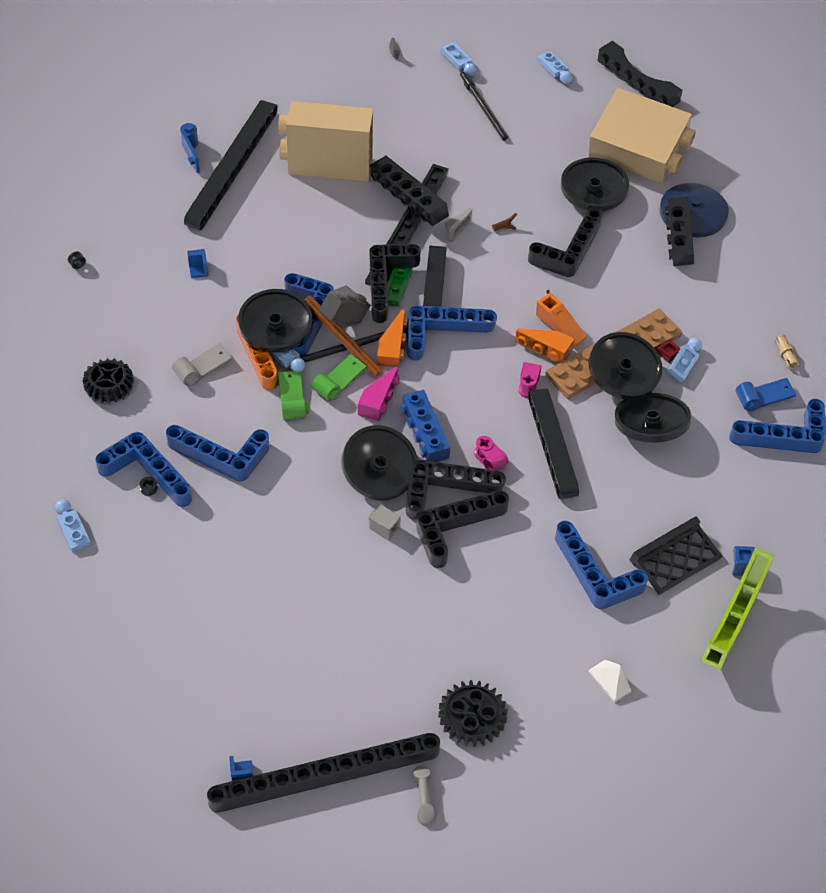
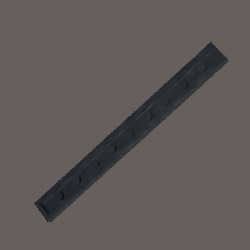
[365,164,449,286]

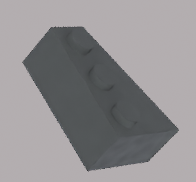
[318,285,371,323]

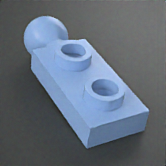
[441,42,477,76]
[537,51,573,84]
[667,338,702,382]
[269,349,305,372]
[55,499,91,552]

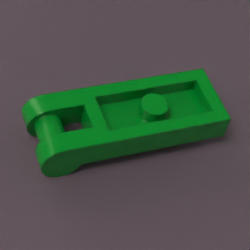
[387,268,413,306]

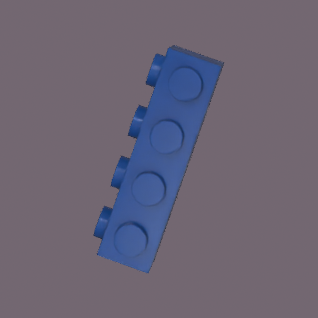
[400,390,450,462]

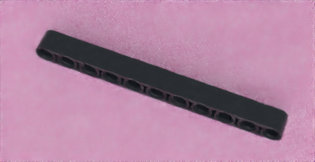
[184,100,278,230]
[207,733,440,813]

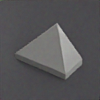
[445,208,473,241]

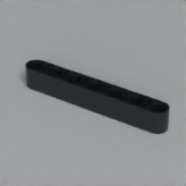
[528,388,579,499]

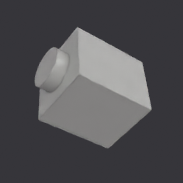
[369,505,401,540]

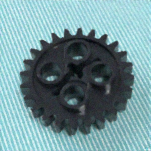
[438,680,508,747]

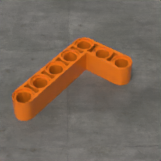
[236,314,278,390]

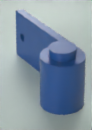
[180,123,200,173]
[735,378,796,411]

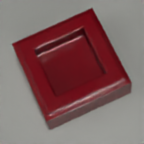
[656,339,680,363]

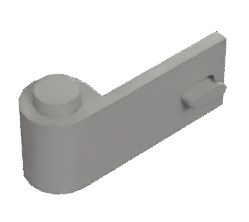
[172,343,232,386]

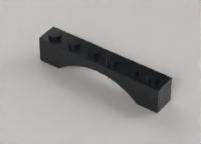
[597,41,683,107]

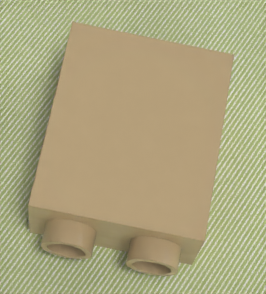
[589,87,696,184]
[278,101,373,182]

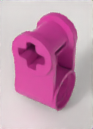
[518,362,542,398]
[474,436,509,470]

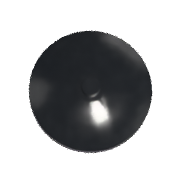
[561,157,629,211]
[238,289,312,353]
[588,332,662,400]
[615,393,691,443]
[341,425,418,500]

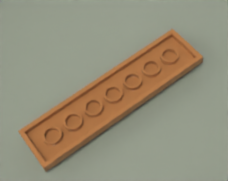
[545,308,682,399]

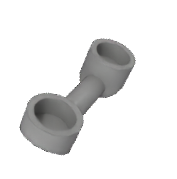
[413,766,435,826]

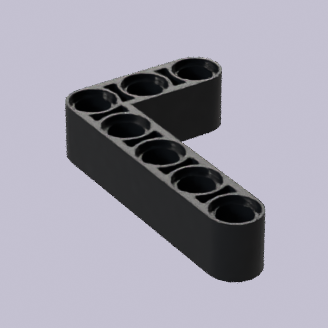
[528,207,603,277]
[369,244,421,323]
[405,460,506,519]
[417,490,509,568]

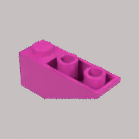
[358,367,400,421]

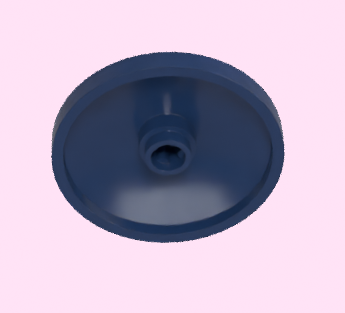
[659,183,729,238]

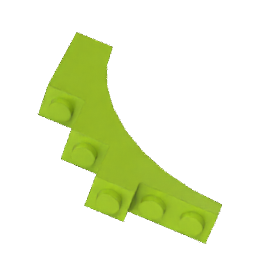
[701,547,775,670]

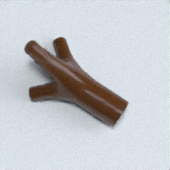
[492,213,517,231]

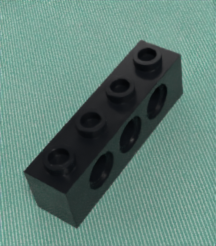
[665,196,694,266]

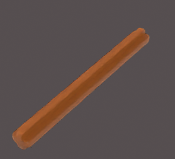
[304,295,382,377]

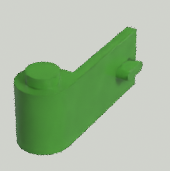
[311,354,367,401]
[278,371,309,420]

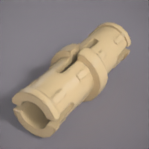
[775,334,799,370]

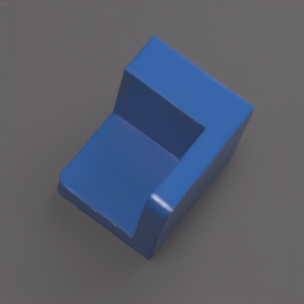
[187,249,209,278]
[732,546,755,576]
[229,756,253,781]

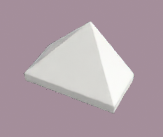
[588,660,631,703]

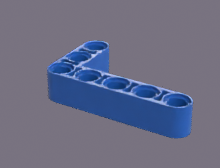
[284,273,334,356]
[407,305,497,360]
[729,399,826,453]
[166,425,270,482]
[95,432,192,507]
[555,520,648,609]

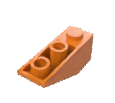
[536,293,587,348]
[377,310,408,367]
[515,328,575,363]

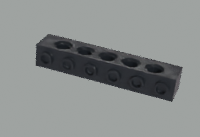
[370,155,449,226]

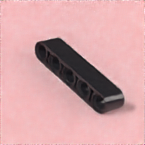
[423,245,447,307]

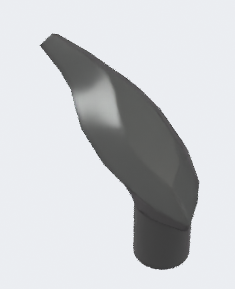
[389,38,400,59]

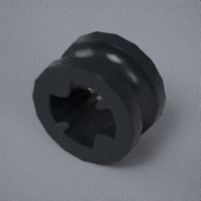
[67,251,86,269]
[139,477,158,496]

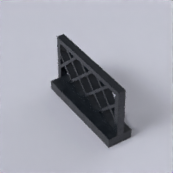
[629,516,723,595]

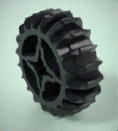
[82,357,134,404]

